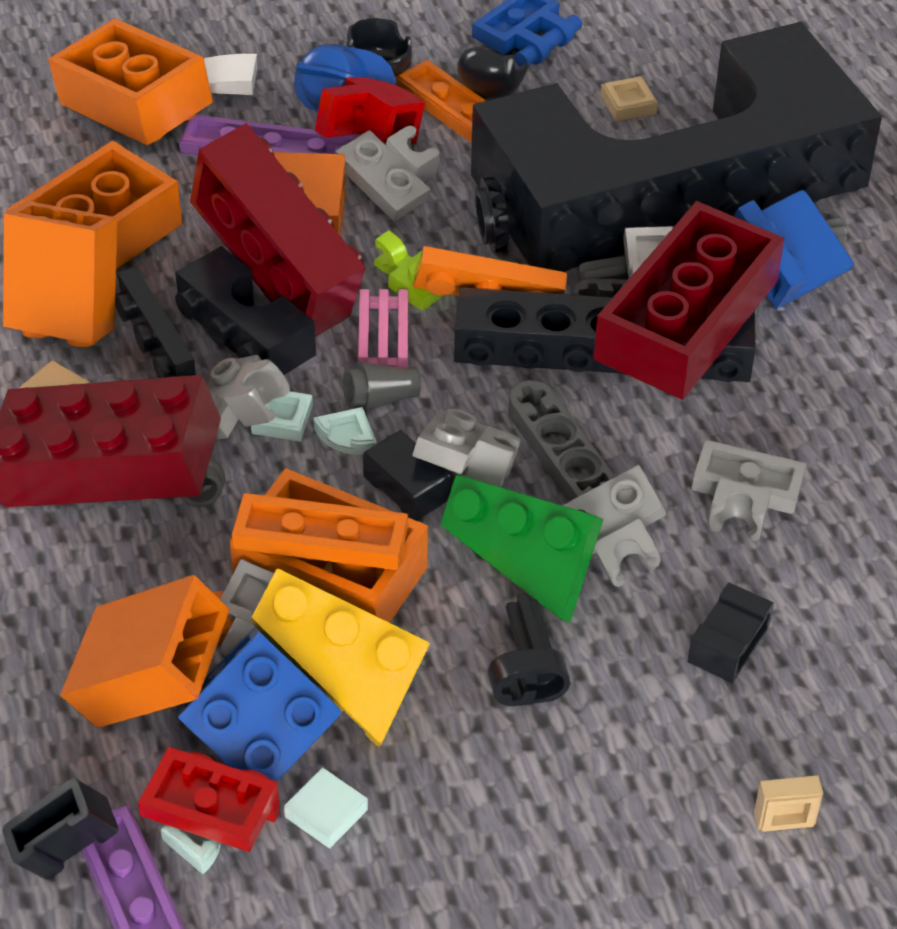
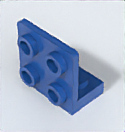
[734,190,854,310]
[175,627,341,781]

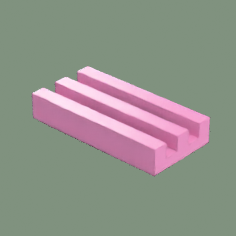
[358,289,408,368]

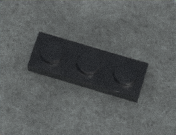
[115,267,196,378]

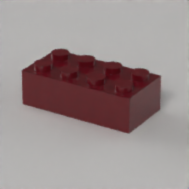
[190,123,366,337]
[593,201,785,400]
[0,375,221,507]

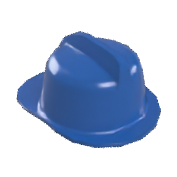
[294,44,396,112]

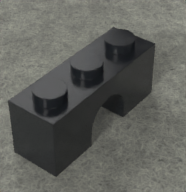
[175,246,316,375]

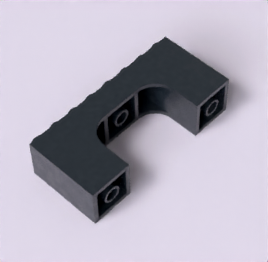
[471,22,882,272]

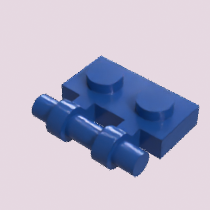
[472,0,582,67]

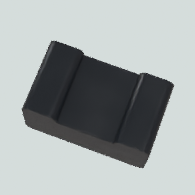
[363,430,451,521]
[688,582,774,684]
[2,778,119,880]

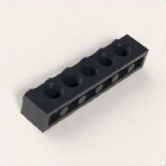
[454,287,756,382]

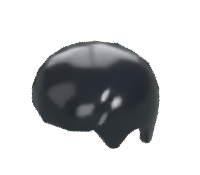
[346,18,412,77]
[457,47,529,100]

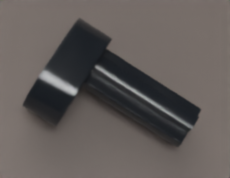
[487,594,571,706]

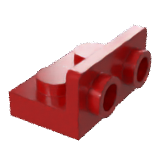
[138,747,280,852]

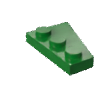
[440,474,603,622]

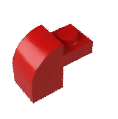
[314,77,425,145]

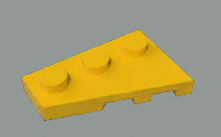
[251,568,430,747]

